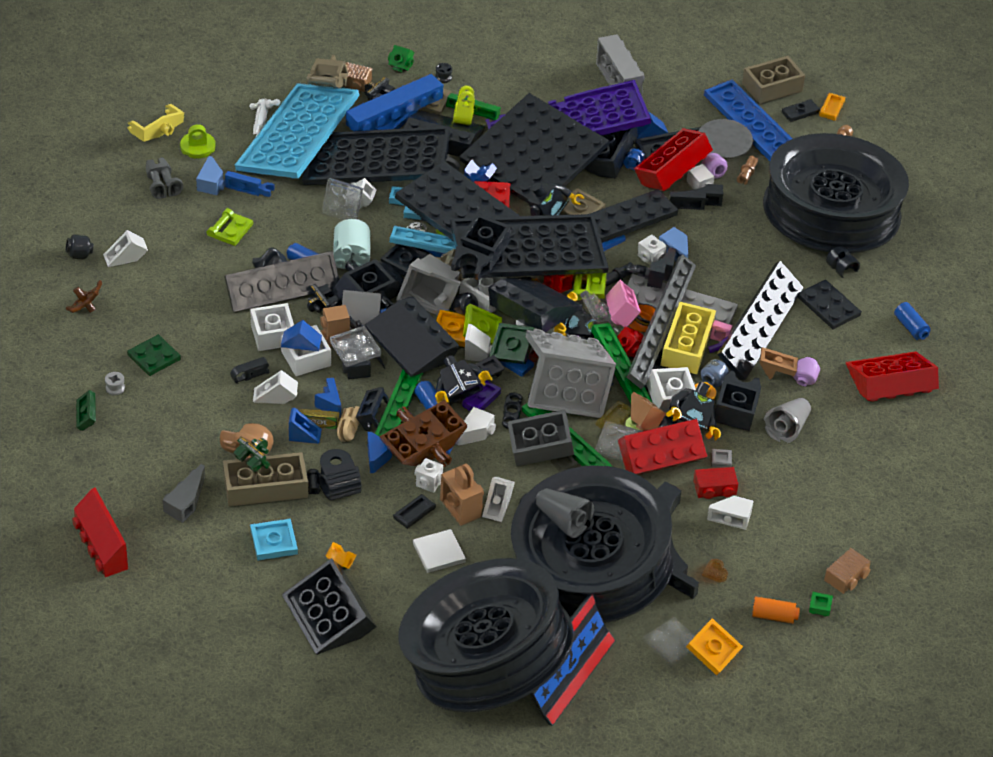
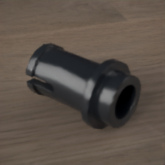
[306,469,321,494]

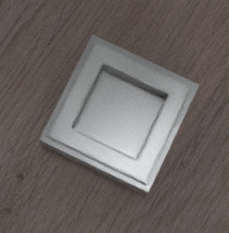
[712,449,732,467]

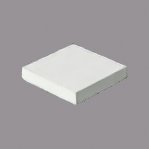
[413,529,466,573]

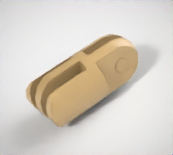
[337,406,360,442]

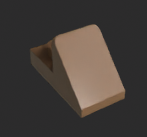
[759,347,798,380]

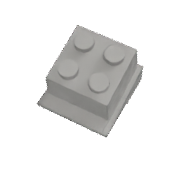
[396,254,461,315]

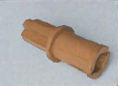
[737,155,758,185]

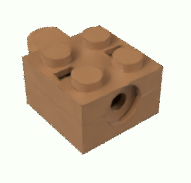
[440,464,484,526]

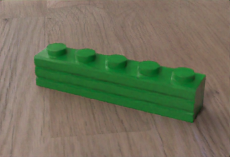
[446,93,501,120]

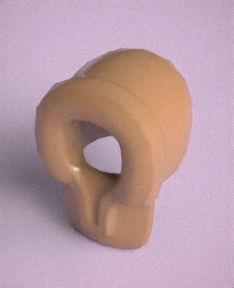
[220,423,273,458]

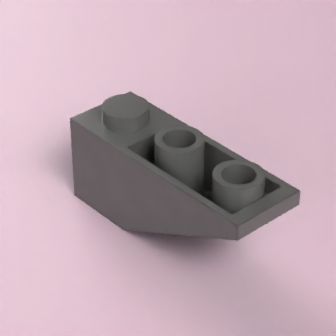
[163,464,205,523]

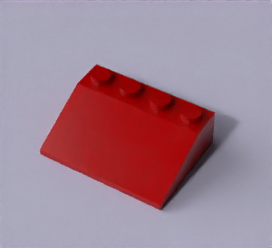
[846,351,939,401]

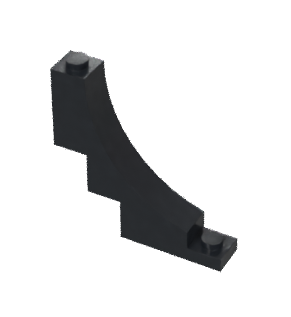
[657,481,699,599]

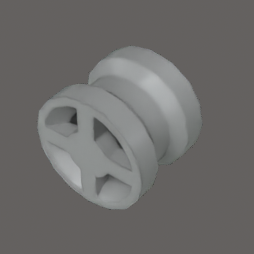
[105,372,125,395]

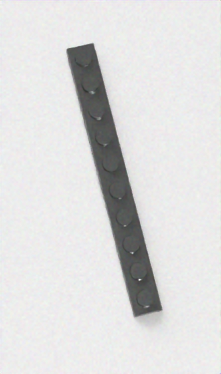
[626,254,696,389]

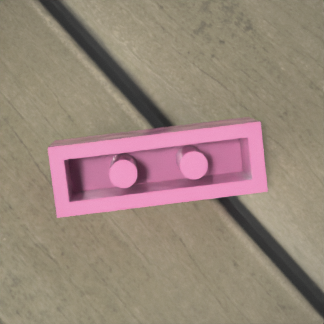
[605,280,640,327]

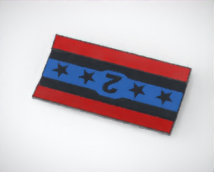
[531,594,616,726]

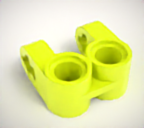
[453,86,475,126]

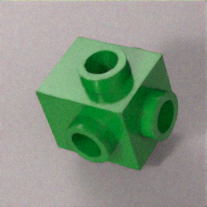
[388,45,414,72]

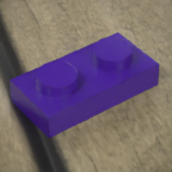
[462,380,501,411]

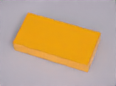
[819,93,845,121]

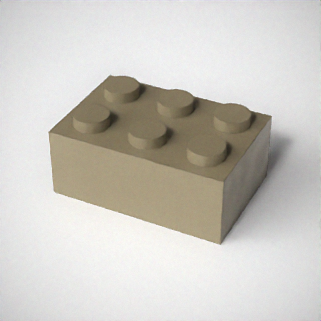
[742,56,805,104]

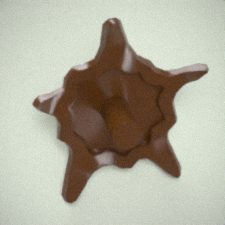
[66,280,102,313]

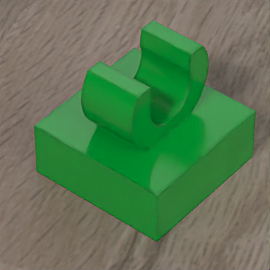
[809,592,833,617]

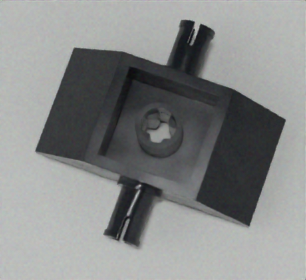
[329,259,404,309]

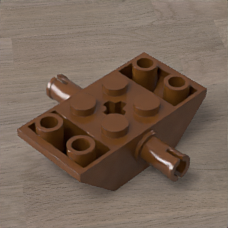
[380,400,467,467]

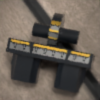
[364,77,395,101]
[307,283,341,313]

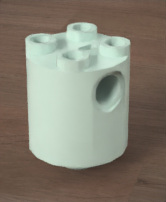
[333,219,370,269]

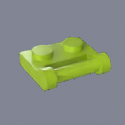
[206,208,253,246]
[572,273,607,301]

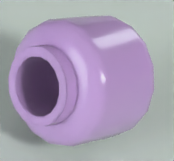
[701,153,727,179]
[793,357,820,386]

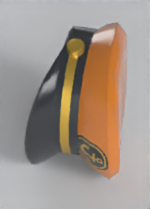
[629,303,656,332]

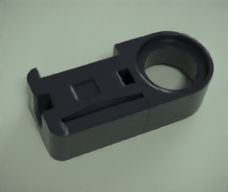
[230,357,269,384]

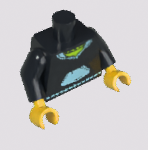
[528,183,584,216]
[553,292,597,340]
[666,381,721,441]

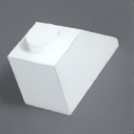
[103,230,148,267]
[465,324,492,362]
[253,370,298,404]
[456,407,496,445]
[482,477,515,522]
[707,496,753,530]

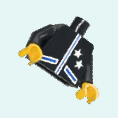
[435,356,493,405]

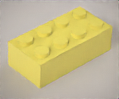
[661,302,716,374]

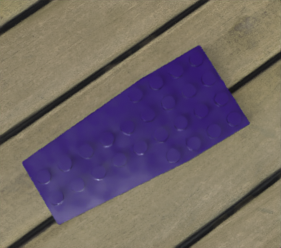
[486,80,651,135]

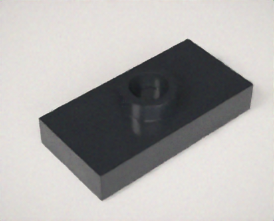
[782,99,820,122]

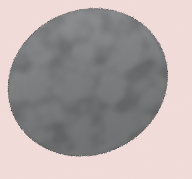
[699,119,753,158]

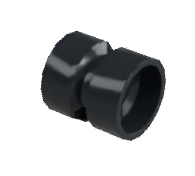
[826,246,860,278]

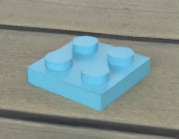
[250,519,298,560]

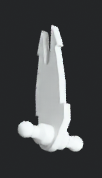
[250,98,280,136]

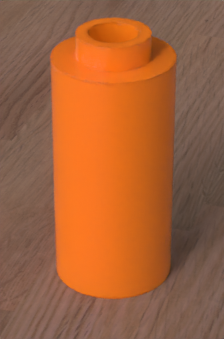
[752,596,800,624]

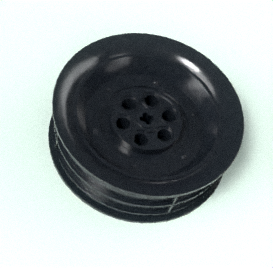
[763,133,909,253]
[511,465,675,623]
[398,558,574,712]

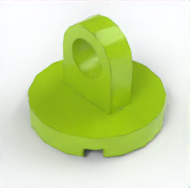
[180,125,216,159]

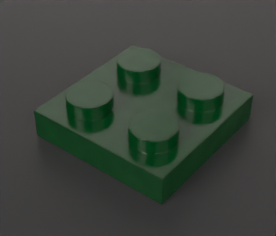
[489,323,535,365]
[127,334,181,376]

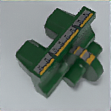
[233,437,270,473]

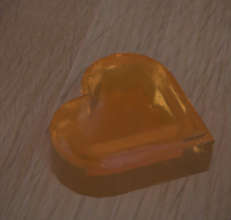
[702,559,728,582]

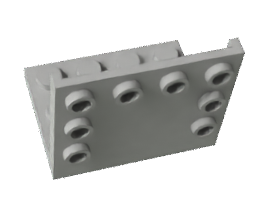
[526,329,616,418]

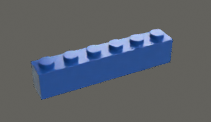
[346,74,443,131]

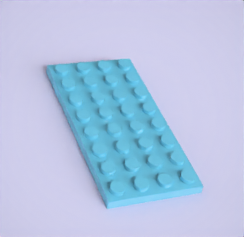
[235,83,359,178]

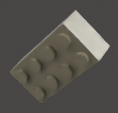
[223,452,308,507]

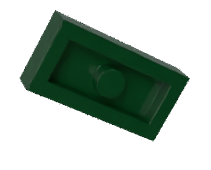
[76,390,96,431]

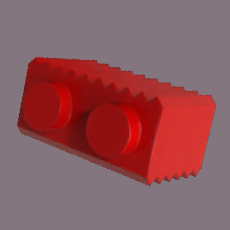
[693,467,738,499]

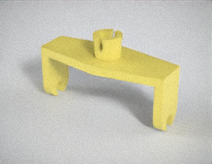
[128,104,184,142]

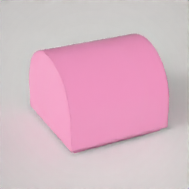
[710,320,733,341]

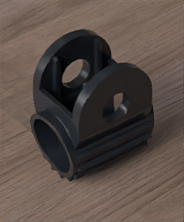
[319,449,362,501]

